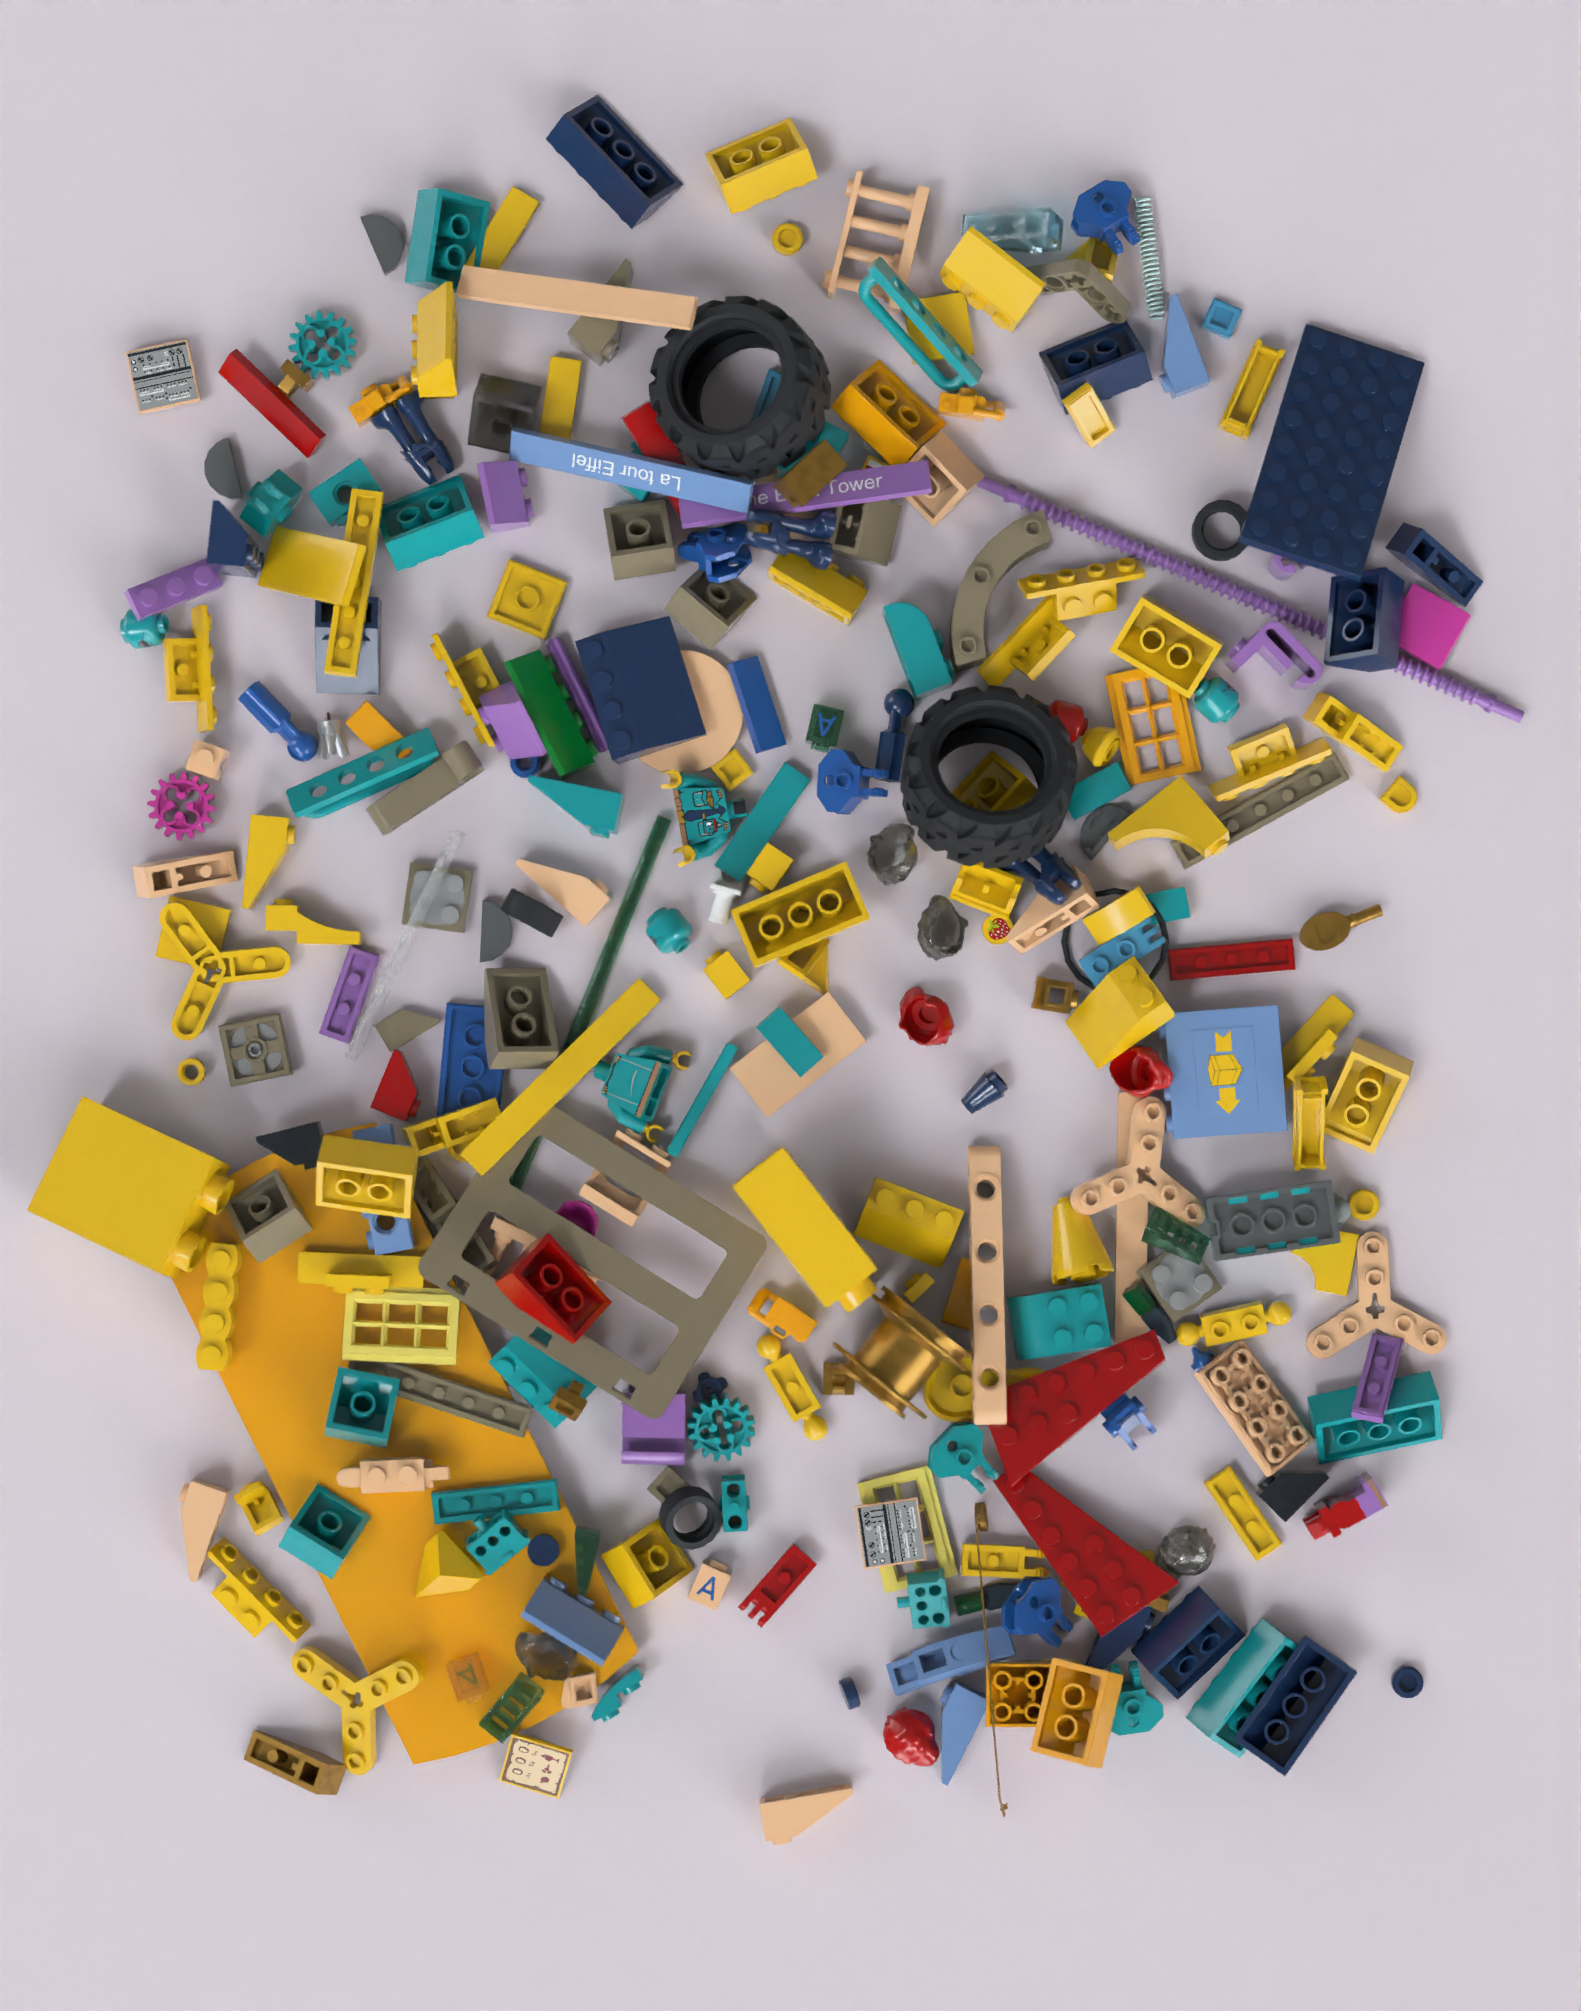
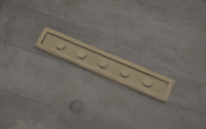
[1170,752,1350,870]
[347,1361,534,1438]

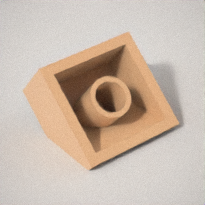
[905,431,985,527]

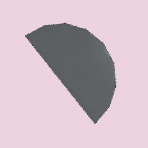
[360,214,404,276]
[204,437,244,500]
[1080,805,1131,861]
[480,900,513,963]

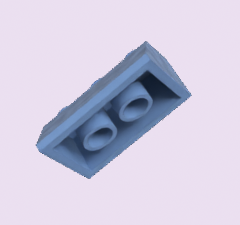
[521,1576,624,1666]

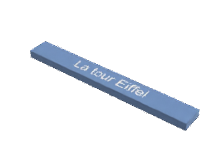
[509,427,754,513]

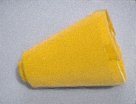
[1051,1196,1114,1285]

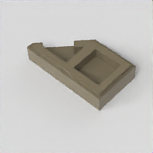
[374,1009,441,1052]

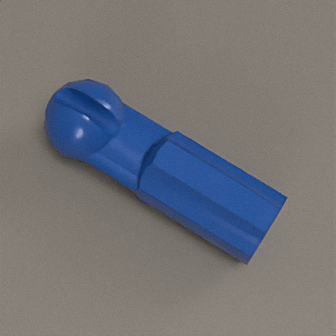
[238,681,318,762]

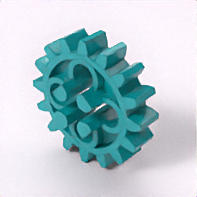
[288,310,358,380]
[687,1393,755,1462]

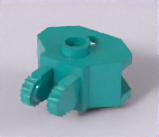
[239,469,304,538]
[927,1422,1000,1494]
[1110,1660,1164,1736]

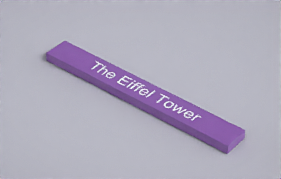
[678,460,932,529]

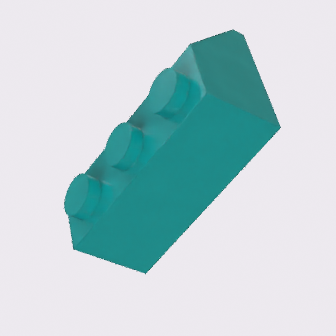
[405,188,490,293]
[379,474,485,572]
[488,1327,597,1428]

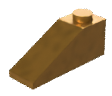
[243,1730,347,1795]

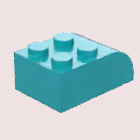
[882,602,955,701]
[1006,1282,1112,1360]

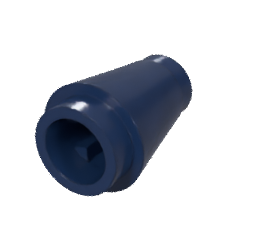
[961,1069,1008,1114]

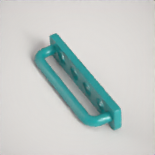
[858,256,983,391]
[286,728,440,819]

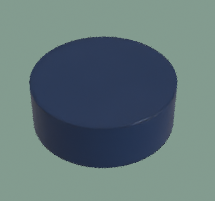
[527,1534,560,1566]
[1391,1666,1424,1698]
[838,1677,861,1710]

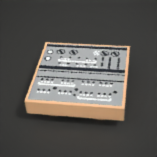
[126,339,201,415]
[855,1497,926,1569]

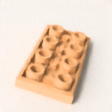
[729,992,866,1118]
[1194,1339,1314,1477]

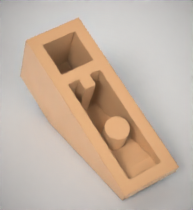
[132,850,238,899]
[515,859,611,927]
[1006,865,1100,954]
[179,1478,231,1583]
[759,1783,853,1845]

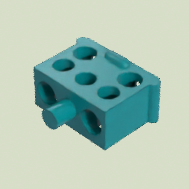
[720,1474,750,1532]
[465,1508,530,1575]
[897,1567,950,1629]

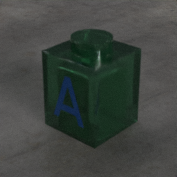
[805,704,845,753]

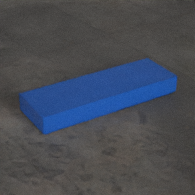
[727,656,787,754]

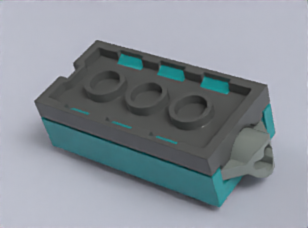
[1204,1180,1351,1261]

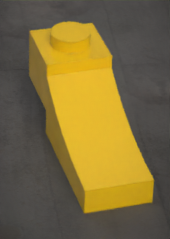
[1302,692,1403,773]
[265,899,363,945]
[401,1098,501,1157]

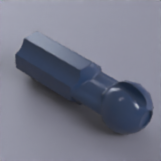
[874,688,915,783]

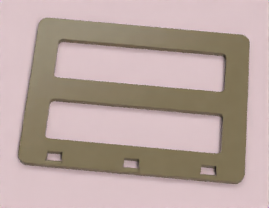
[418,1106,767,1419]

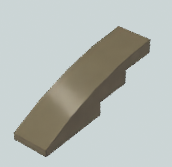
[414,1157,499,1273]

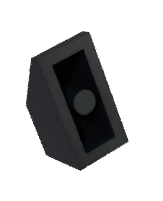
[256,1121,324,1170]
[1256,1470,1330,1522]

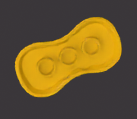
[923,1349,1045,1422]

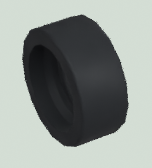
[1192,500,1248,561]
[500,888,563,938]
[659,1486,722,1550]

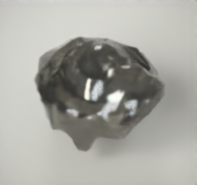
[867,823,918,886]
[917,895,969,961]
[1155,1524,1216,1580]
[515,1632,579,1681]

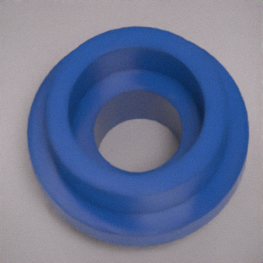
[510,756,541,778]

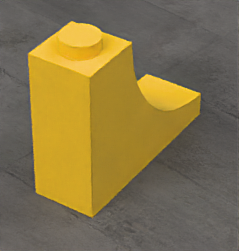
[1107,776,1230,859]

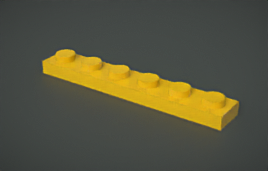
[324,488,384,678]

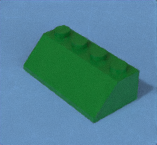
[504,649,599,780]

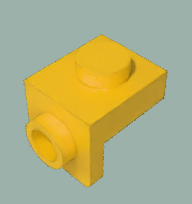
[233,1481,285,1536]

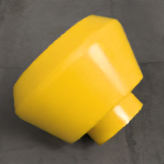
[1080,726,1121,767]

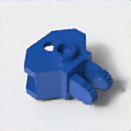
[1070,180,1140,255]
[677,522,752,583]
[817,749,889,815]
[1101,1394,1157,1451]
[1002,1577,1073,1648]

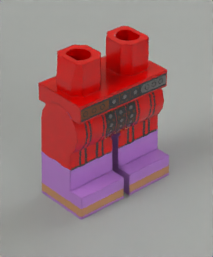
[1302,1472,1388,1540]

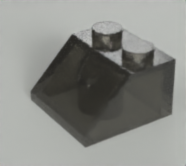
[467,373,542,454]

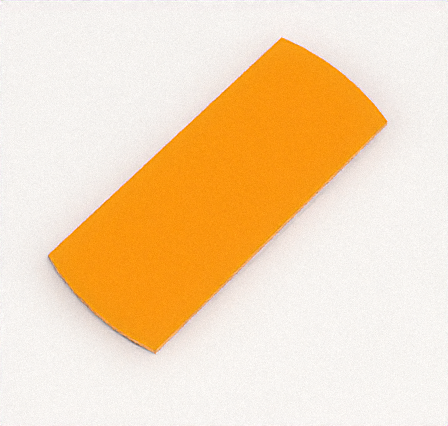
[172,1122,639,1765]

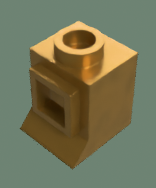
[1031,977,1079,1014]

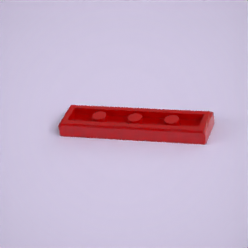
[218,349,326,458]
[621,401,686,520]
[1167,938,1296,981]

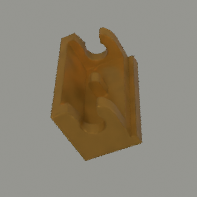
[772,439,847,508]

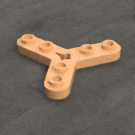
[1070,1097,1206,1228]
[1306,1231,1447,1359]

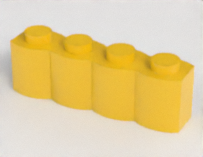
[196,1241,243,1371]

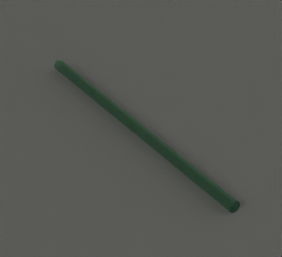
[510,815,672,1191]

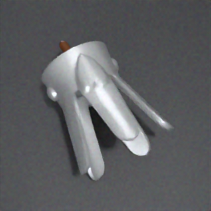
[317,712,350,761]

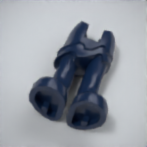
[371,389,455,485]
[744,509,836,570]
[999,847,1081,905]

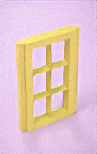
[342,1287,461,1365]
[857,1465,958,1593]

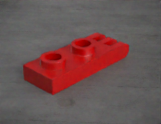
[738,1543,817,1628]

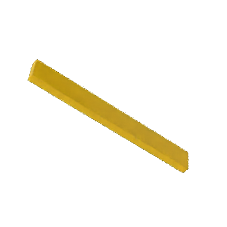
[460,978,661,1176]

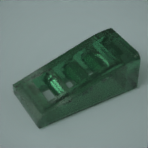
[1141,1206,1211,1265]
[574,1525,602,1595]
[478,1672,544,1744]

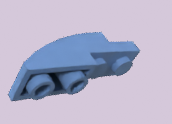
[886,1626,1017,1696]

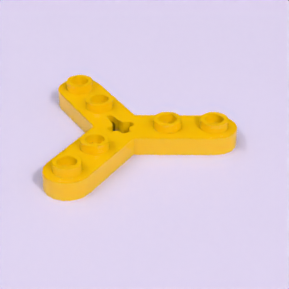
[159,901,291,1041]
[291,1646,424,1775]

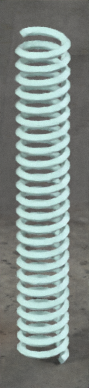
[1133,195,1166,319]

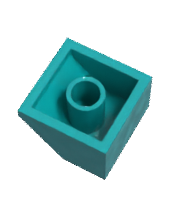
[324,1367,401,1448]
[278,1484,371,1579]

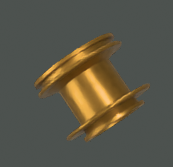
[833,1285,972,1419]

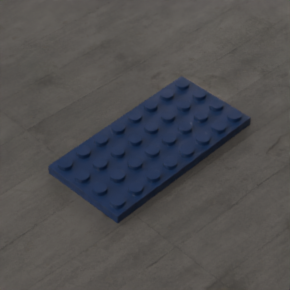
[1238,324,1425,582]

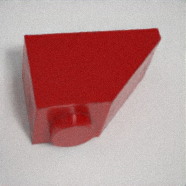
[370,1049,422,1122]

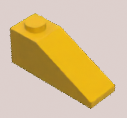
[242,814,296,910]

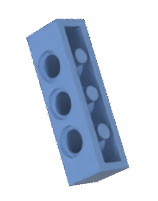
[352,1124,416,1256]

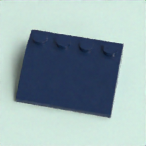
[575,616,707,764]

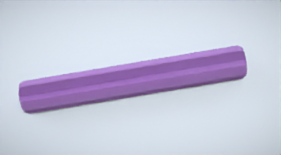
[546,637,609,753]

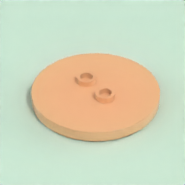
[639,650,743,773]

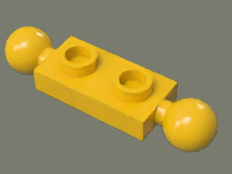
[1175,1300,1292,1347]
[756,1334,828,1441]

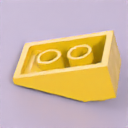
[1065,956,1176,1070]
[1324,1037,1414,1154]

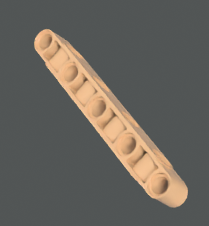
[967,1146,1007,1425]

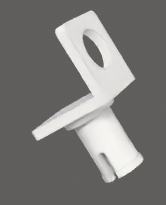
[708,856,747,926]

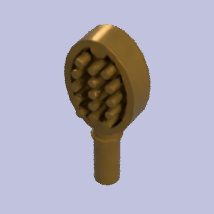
[1299,904,1383,951]

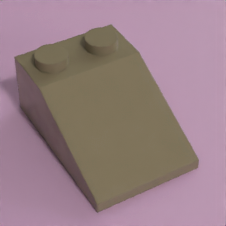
[568,259,633,366]
[484,968,559,1069]

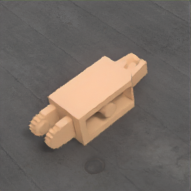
[335,1456,450,1493]

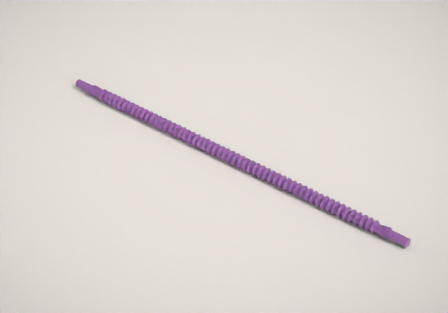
[977,476,1524,723]

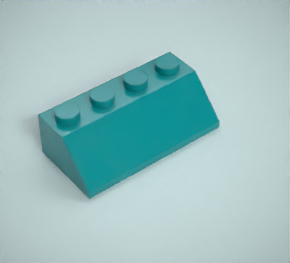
[1307,1371,1442,1465]
[1185,1618,1298,1758]

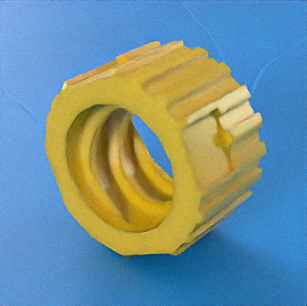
[177,1058,206,1086]

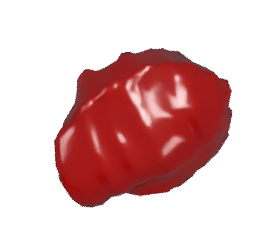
[898,986,955,1046]
[1109,1045,1173,1098]
[883,1707,940,1767]

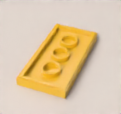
[258,526,367,607]

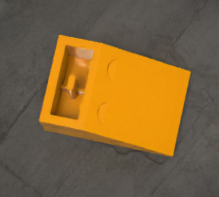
[986,1659,1081,1727]

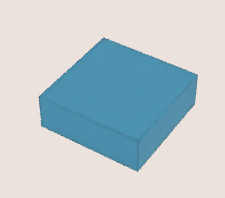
[1200,297,1242,340]

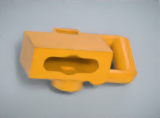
[348,375,413,427]
[937,388,1006,422]
[747,1288,818,1343]

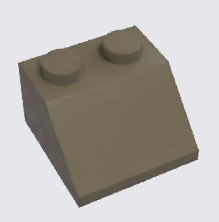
[603,499,676,580]
[664,569,757,650]
[226,1169,313,1263]

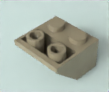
[828,500,902,567]

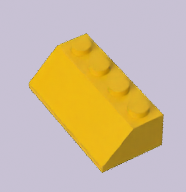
[730,861,871,968]

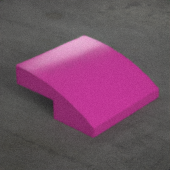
[1399,583,1471,670]

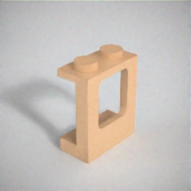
[579,1128,672,1227]

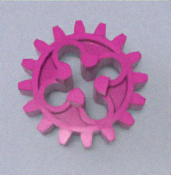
[147,772,217,841]

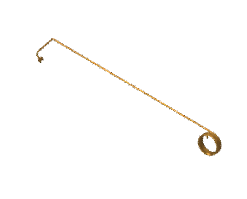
[974,1502,1008,1817]

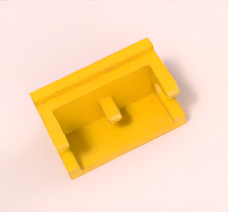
[949,862,1024,920]

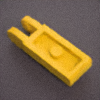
[961,1543,1049,1578]

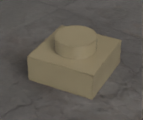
[647,1465,691,1503]

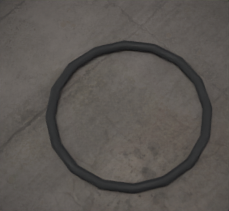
[1061,888,1169,990]

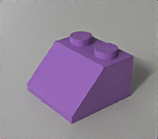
[477,461,534,533]
[478,680,547,759]

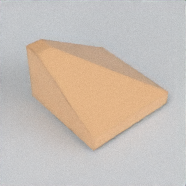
[561,1671,599,1708]

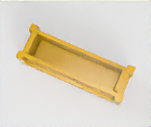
[1217,338,1286,440]
[1292,1076,1328,1171]

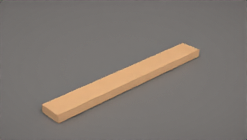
[456,265,699,331]
[1114,1092,1150,1343]

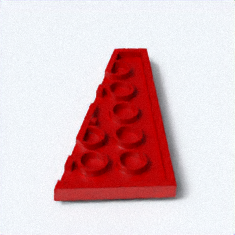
[988,1330,1166,1487]
[993,1472,1179,1638]

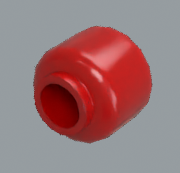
[1046,700,1088,744]

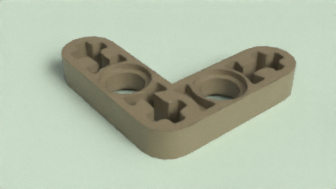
[1025,259,1131,324]

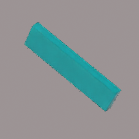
[714,762,811,883]
[667,1043,738,1157]
[431,1478,561,1524]

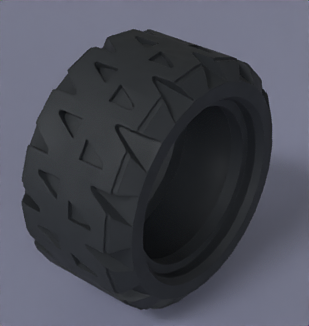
[649,296,832,480]
[900,685,1078,868]

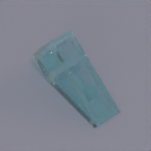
[961,207,1064,253]

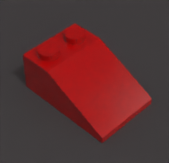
[495,1233,612,1344]

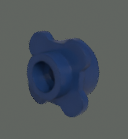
[693,1372,728,1402]

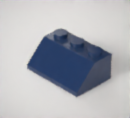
[1038,320,1153,415]
[206,500,264,578]
[1323,567,1405,672]
[1130,1586,1245,1700]

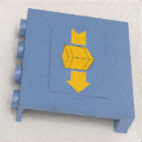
[1159,1005,1288,1139]

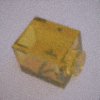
[445,1651,490,1704]

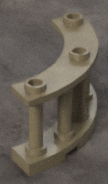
[949,509,1052,673]

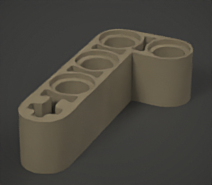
[366,740,485,836]

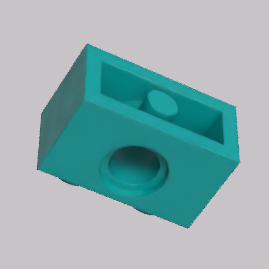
[308,458,384,528]

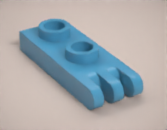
[1078,916,1167,987]

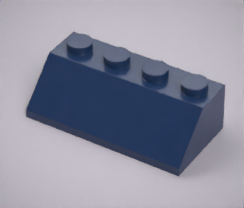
[546,94,683,229]
[1233,1635,1357,1776]

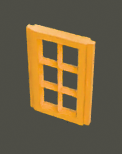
[1104,669,1201,785]

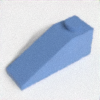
[1159,293,1210,399]
[939,1680,986,1786]

